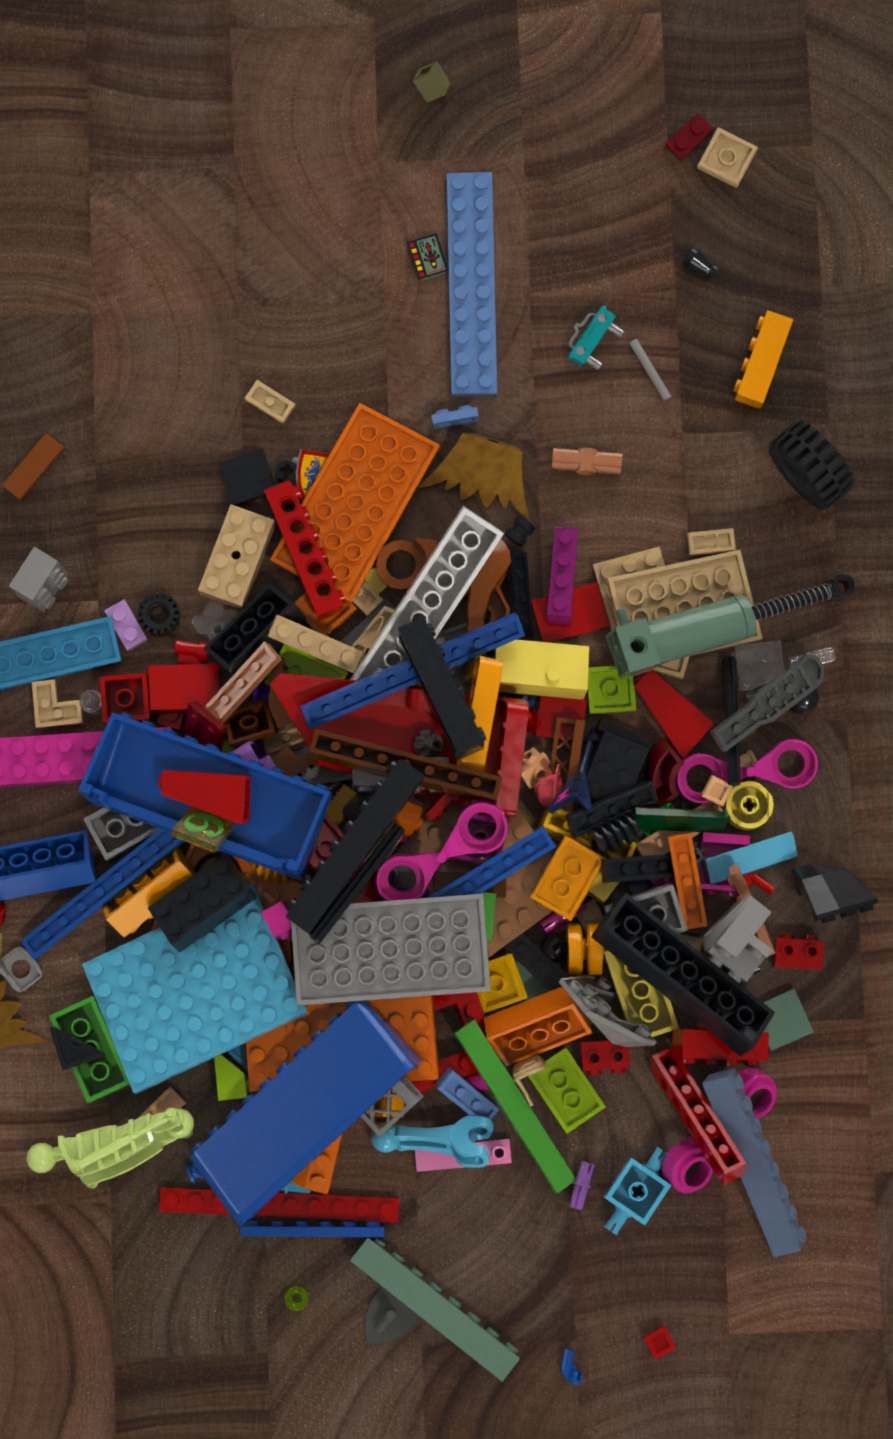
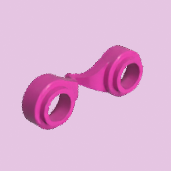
[675,739,818,803]
[376,800,508,901]
[662,1068,777,1193]

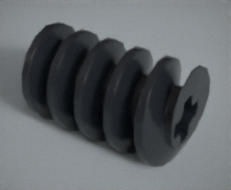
[587,812,640,856]

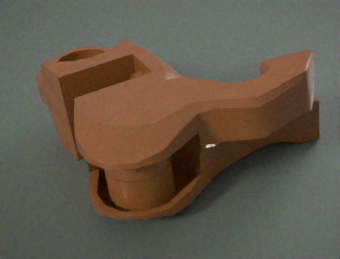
[376,538,511,633]

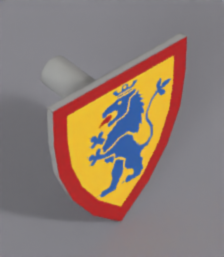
[292,449,330,501]

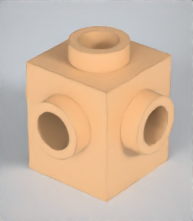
[521,747,553,789]

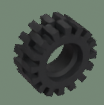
[137,593,181,637]

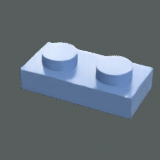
[432,405,479,429]

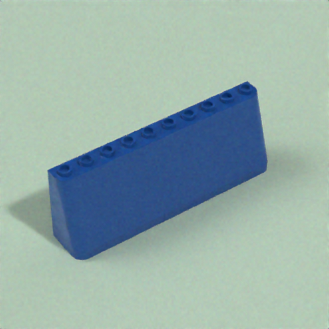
[78,712,332,881]
[189,1000,423,1227]

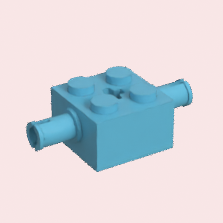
[603,1147,671,1235]

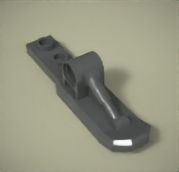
[710,654,824,752]

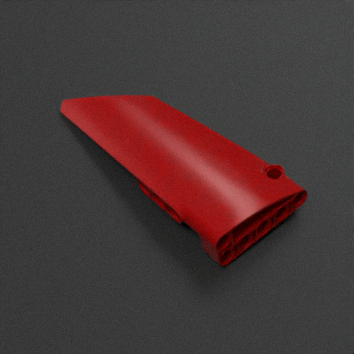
[270,673,529,818]

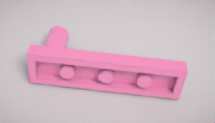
[415,1139,512,1172]

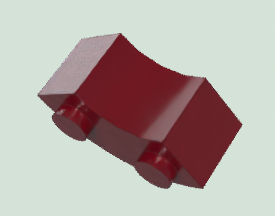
[645,737,684,807]

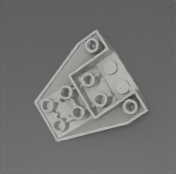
[559,975,656,1047]

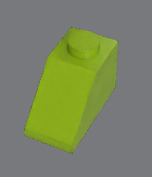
[214,1054,250,1101]

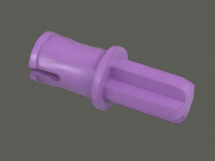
[569,1161,595,1210]

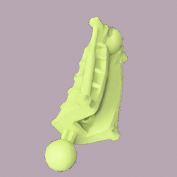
[26,1108,194,1188]

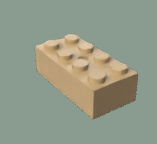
[198,505,276,610]

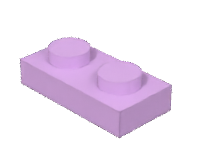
[104,599,148,651]

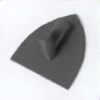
[365,1286,419,1345]

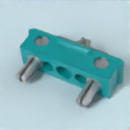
[567,306,624,370]

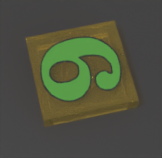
[172,806,236,852]

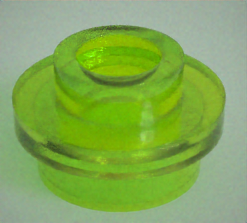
[285,1286,309,1311]

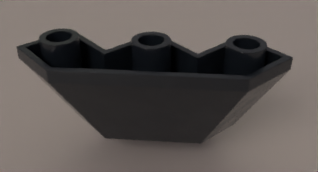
[792,862,879,924]

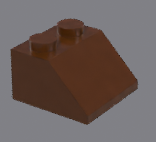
[225,699,277,747]

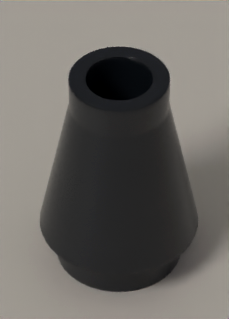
[683,247,718,278]

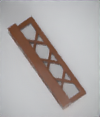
[544,717,585,813]

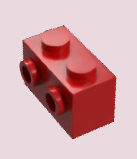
[772,934,824,970]
[580,1040,631,1076]

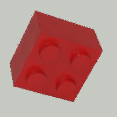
[100,673,153,726]

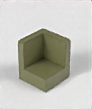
[413,61,451,102]

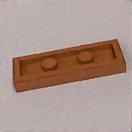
[2,433,65,501]

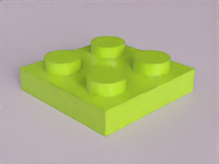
[587,666,636,715]

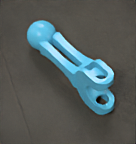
[371,1116,494,1168]

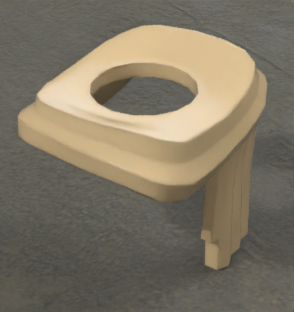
[513,1055,546,1107]

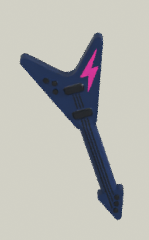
[548,727,599,814]

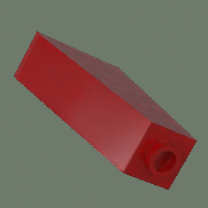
[634,670,714,760]
[158,770,252,824]

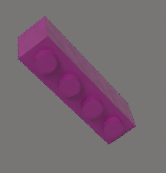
[547,527,578,625]

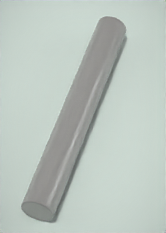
[629,339,672,402]

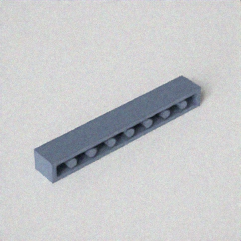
[702,1067,806,1257]

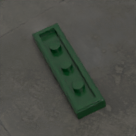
[634,808,729,833]

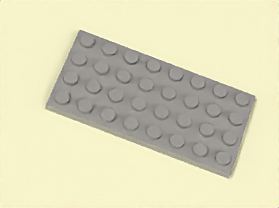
[291,894,491,1005]

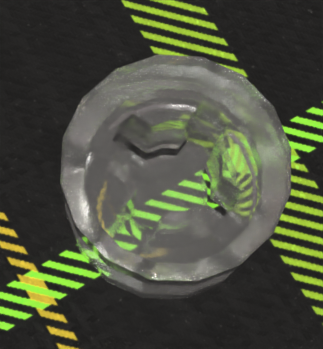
[80,690,102,715]

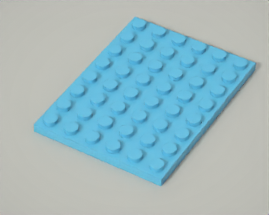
[82,883,309,1094]

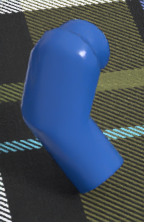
[560,1349,583,1385]

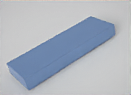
[434,1067,499,1120]

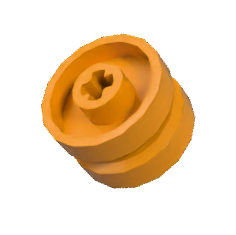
[566,923,604,976]

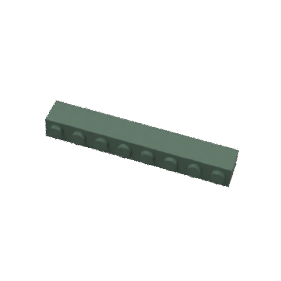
[350,1237,520,1382]

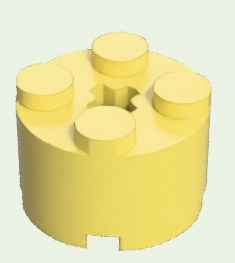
[723,781,774,831]

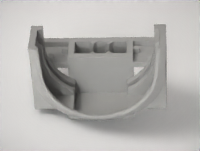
[703,895,773,983]

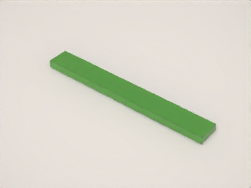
[453,1020,576,1193]

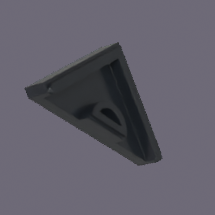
[50,1027,106,1070]

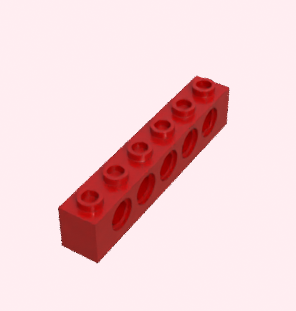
[264,480,346,621]
[650,1046,747,1186]

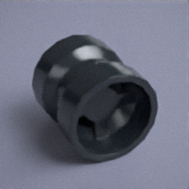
[504,515,536,548]

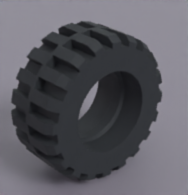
[769,421,854,510]

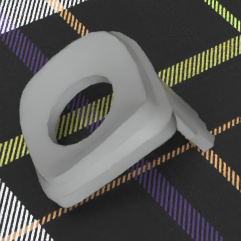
[0,946,43,992]

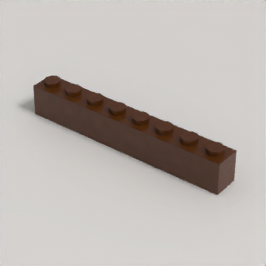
[309,729,502,804]

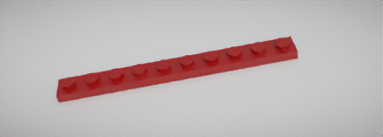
[159,1187,399,1222]

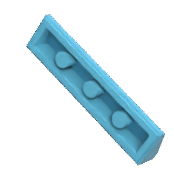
[702,832,798,885]

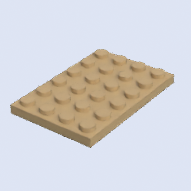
[606,550,763,657]

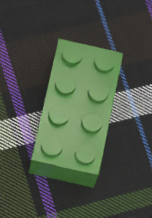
[49,996,130,1104]

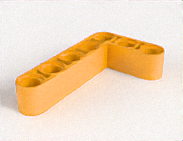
[457,656,503,772]

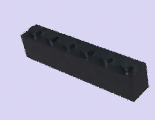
[397,617,486,761]

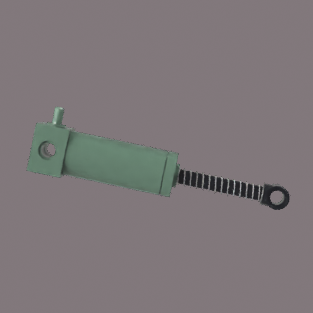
[606,574,855,680]

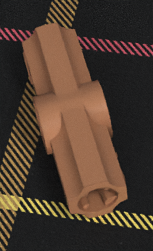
[552,448,622,475]

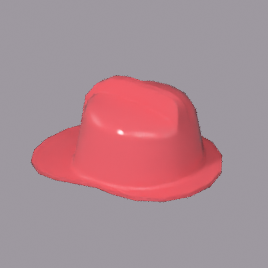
[534,764,564,809]

